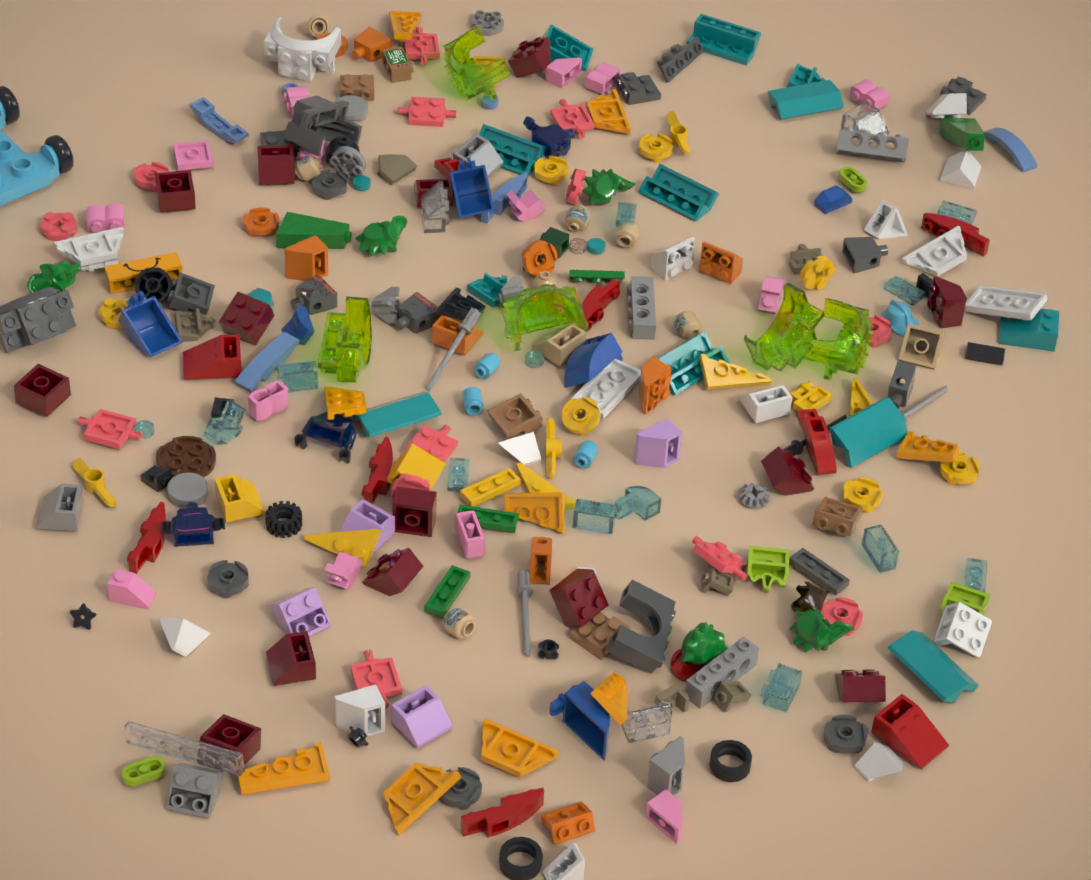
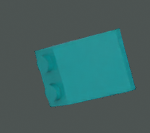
[541,24,593,71]
[999,308,1059,352]

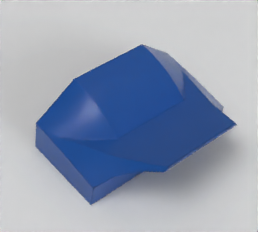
[814,185,853,214]
[281,305,315,345]

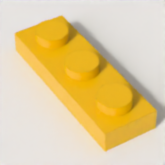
[460,468,521,507]

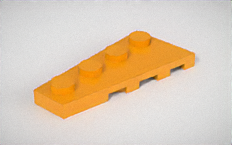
[237,742,330,795]

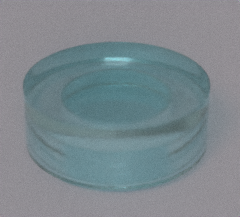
[525,350,544,368]
[134,420,154,439]

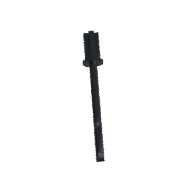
[783,414,847,456]

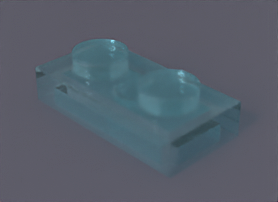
[938,200,977,225]
[884,275,925,306]
[447,457,470,492]
[964,558,987,592]

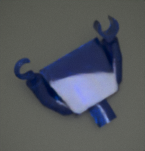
[523,116,575,159]

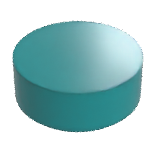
[353,175,371,191]
[587,238,605,254]

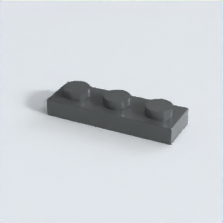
[789,548,850,596]

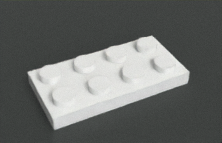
[965,285,1047,320]
[571,358,641,420]

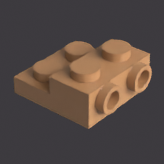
[340,74,374,101]
[487,393,543,439]
[812,497,863,536]
[569,612,630,660]

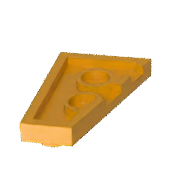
[896,431,959,463]
[504,493,566,533]

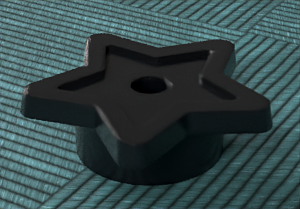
[70,603,97,630]

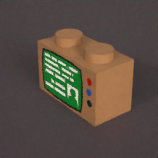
[382,47,414,83]

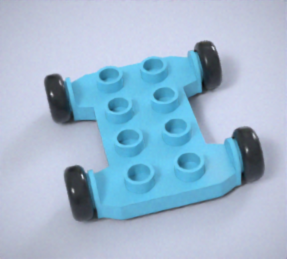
[0,86,74,206]

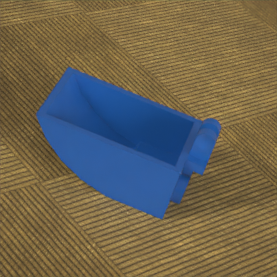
[450,157,495,218]
[118,291,183,357]
[564,333,623,388]
[549,681,610,761]

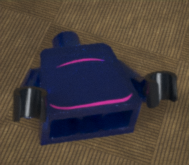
[294,411,356,464]
[161,502,226,547]

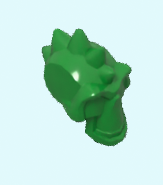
[582,169,636,205]
[355,215,407,257]
[27,260,81,294]
[789,609,854,652]
[682,622,728,665]

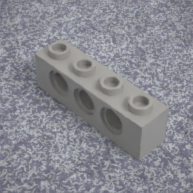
[836,127,909,162]
[627,276,656,340]
[685,636,759,709]

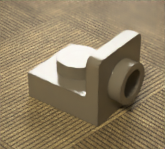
[700,567,735,595]
[713,681,751,712]
[654,684,689,715]

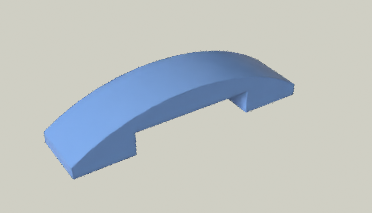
[190,97,249,143]
[984,127,1037,172]

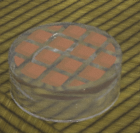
[569,238,587,254]

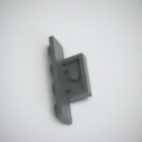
[656,37,704,82]

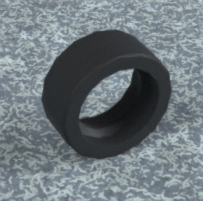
[709,740,752,782]
[499,836,543,880]

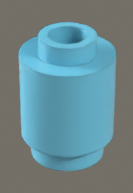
[474,353,500,379]
[462,387,483,415]
[573,440,598,468]

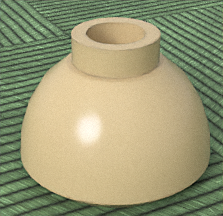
[307,15,330,38]
[531,271,557,291]

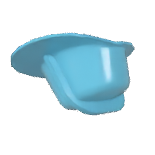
[881,300,920,336]

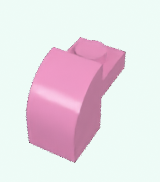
[506,189,547,221]
[758,276,785,314]
[325,551,363,589]

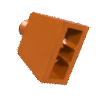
[352,27,392,62]
[530,537,552,585]

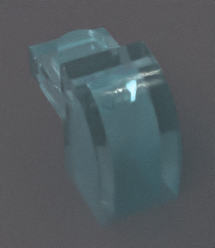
[615,202,637,229]
[203,400,246,445]
[614,486,661,521]

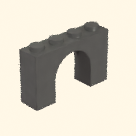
[607,579,676,674]

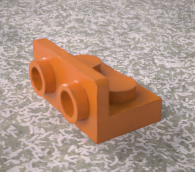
[541,801,595,844]

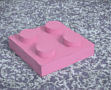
[173,140,213,171]

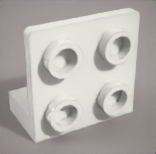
[933,602,992,658]

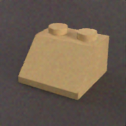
[898,323,946,369]

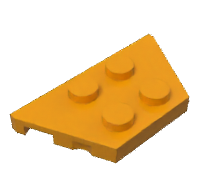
[586,89,631,134]
[324,386,366,420]
[481,718,559,778]
[383,762,461,835]

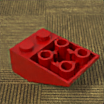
[183,334,242,380]
[871,694,949,770]

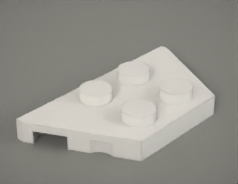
[902,226,967,277]
[54,227,124,266]

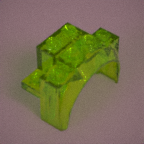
[443,26,510,101]
[744,283,825,372]
[501,284,588,351]
[318,296,372,383]
[804,297,874,381]

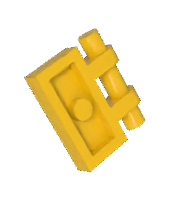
[789,381,833,411]

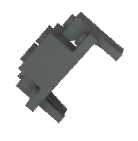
[285,95,362,156]
[0,287,76,353]

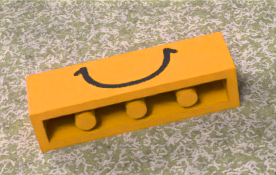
[104,252,183,294]

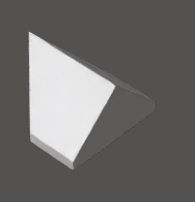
[864,199,908,239]
[499,432,541,466]
[160,617,211,657]
[855,742,903,782]
[542,843,585,880]

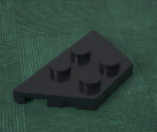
[436,287,486,320]

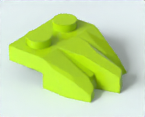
[747,545,790,593]
[940,582,991,615]

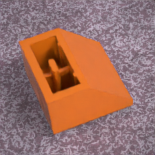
[284,235,328,281]
[699,241,743,284]
[432,315,483,356]
[639,357,672,415]

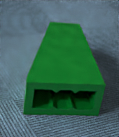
[940,117,985,151]
[276,212,352,249]

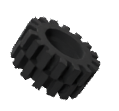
[265,501,302,538]

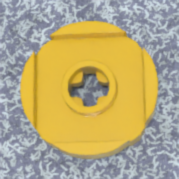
[638,134,673,163]
[534,156,569,186]
[800,256,836,290]
[99,298,129,329]
[562,397,601,436]
[940,452,980,485]
[842,477,883,513]

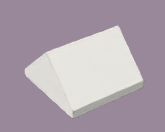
[940,150,982,189]

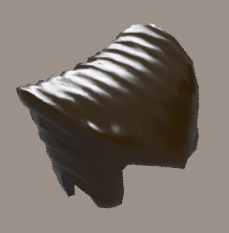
[791,581,829,614]

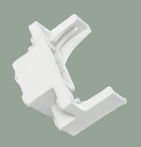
[264,16,341,82]

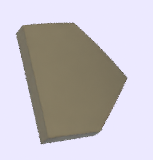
[378,154,417,185]
[789,244,823,274]
[175,308,216,342]

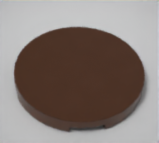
[156,436,216,478]

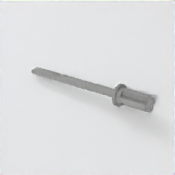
[425,308,481,391]
[900,386,947,423]
[516,569,533,656]

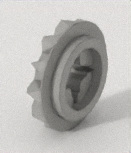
[738,483,770,508]

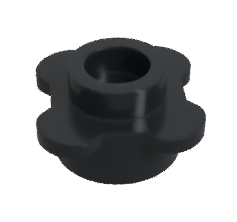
[538,639,559,659]
[347,726,368,748]

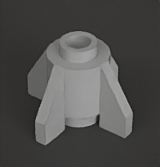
[498,275,529,313]
[372,287,401,324]

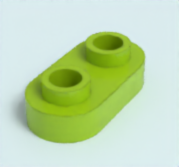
[839,167,867,193]
[122,756,166,787]

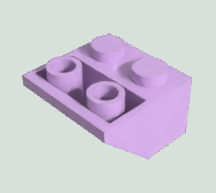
[634,419,682,468]
[340,499,395,553]
[270,587,331,636]
[391,685,452,749]

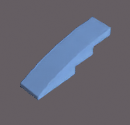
[481,172,528,224]
[235,332,300,393]

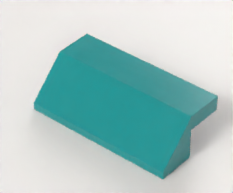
[686,14,761,66]
[767,80,844,120]
[479,124,546,176]
[638,164,719,221]
[657,331,730,396]
[353,392,442,437]
[830,397,908,468]
[888,630,979,703]

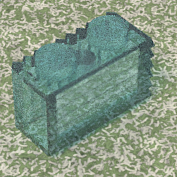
[277,360,319,393]
[572,499,616,534]
[861,524,899,573]
[760,663,802,713]

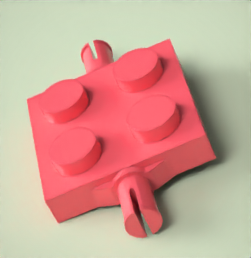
[404,27,440,65]
[398,96,456,127]
[550,98,594,138]
[78,409,143,449]
[405,424,458,463]
[692,536,748,581]
[350,649,402,709]

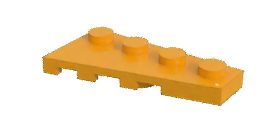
[389,11,422,42]
[590,672,628,726]

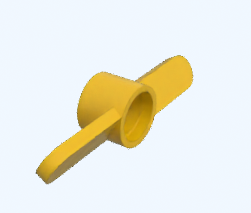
[666,111,691,154]
[545,417,562,479]
[73,458,117,507]

